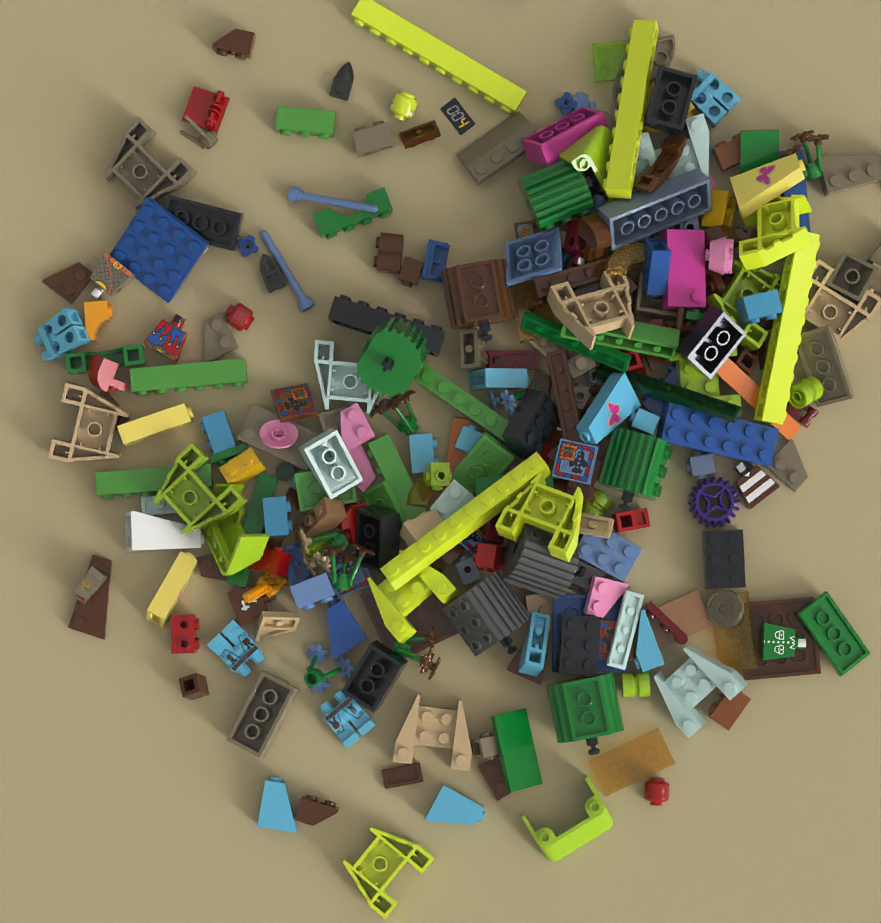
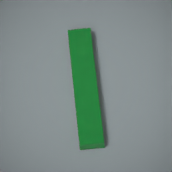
[520,311,632,373]
[227,473,278,588]

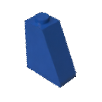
[642,237,671,297]
[326,598,368,659]

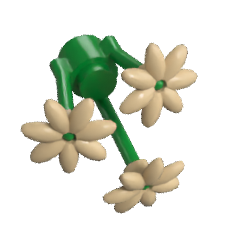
[300,529,349,577]

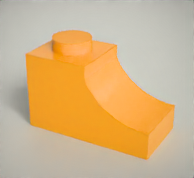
[84,301,113,342]

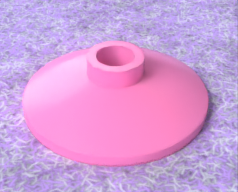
[259,419,298,449]

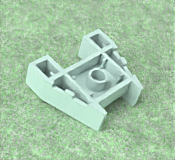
[638,113,710,181]
[314,340,379,414]
[654,644,748,738]

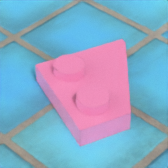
[340,402,375,451]
[348,444,376,492]
[583,575,628,618]

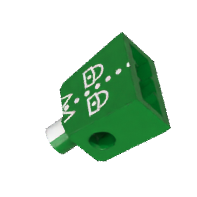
[761,623,806,660]

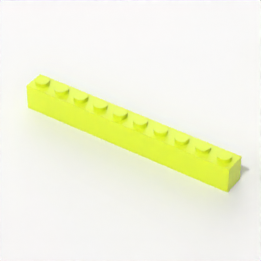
[351,0,527,114]
[603,19,659,199]
[754,232,820,425]
[380,452,551,590]

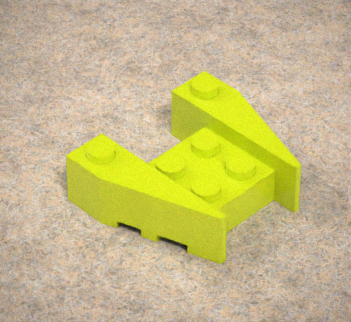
[739,195,812,271]
[495,472,584,562]
[367,549,461,644]
[343,826,436,919]

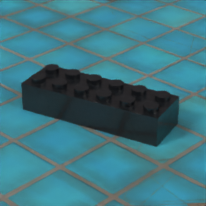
[328,294,445,357]

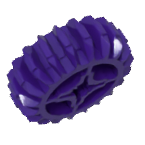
[688,476,740,528]

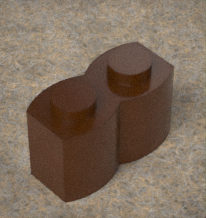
[373,232,404,274]

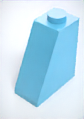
[469,368,529,391]
[257,776,297,833]
[425,784,486,825]

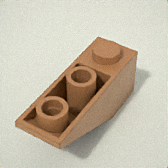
[293,497,347,545]

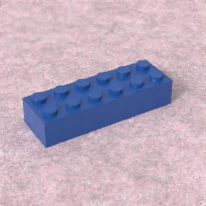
[656,403,779,467]

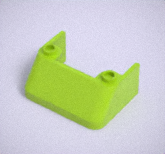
[201,484,270,576]
[520,775,613,861]

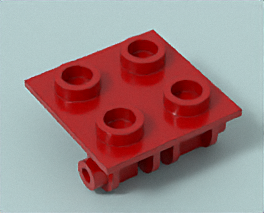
[182,86,230,133]

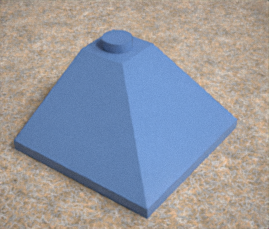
[505,227,562,286]

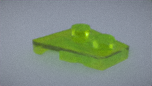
[591,40,629,83]

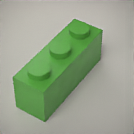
[276,106,336,140]

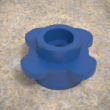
[555,92,578,115]
[237,235,259,257]

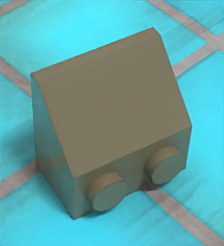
[826,251,879,302]

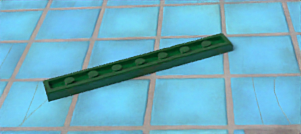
[594,363,743,423]

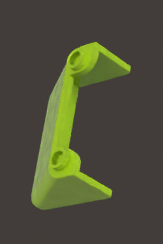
[558,125,622,215]

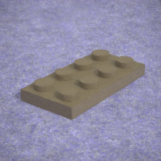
[798,324,854,407]

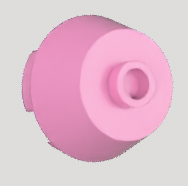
[705,237,734,275]

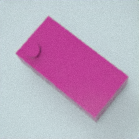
[521,106,609,166]
[661,229,706,310]

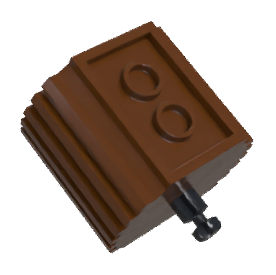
[441,259,517,341]

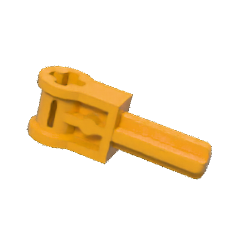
[242,573,290,603]

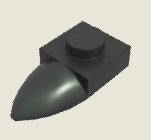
[329,62,354,101]
[260,254,287,293]

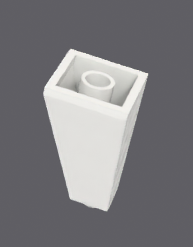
[125,511,204,551]

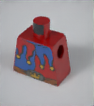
[143,314,187,363]

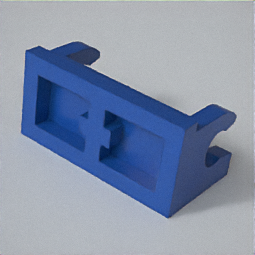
[422,239,450,283]
[284,544,312,586]

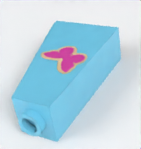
[576,373,641,444]

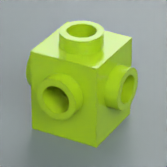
[423,462,452,491]

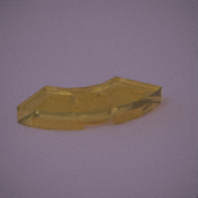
[607,242,645,275]
[407,477,444,508]

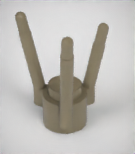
[180,115,219,150]

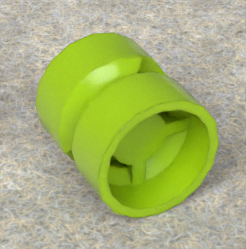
[789,376,823,409]
[582,488,614,517]
[621,671,650,698]

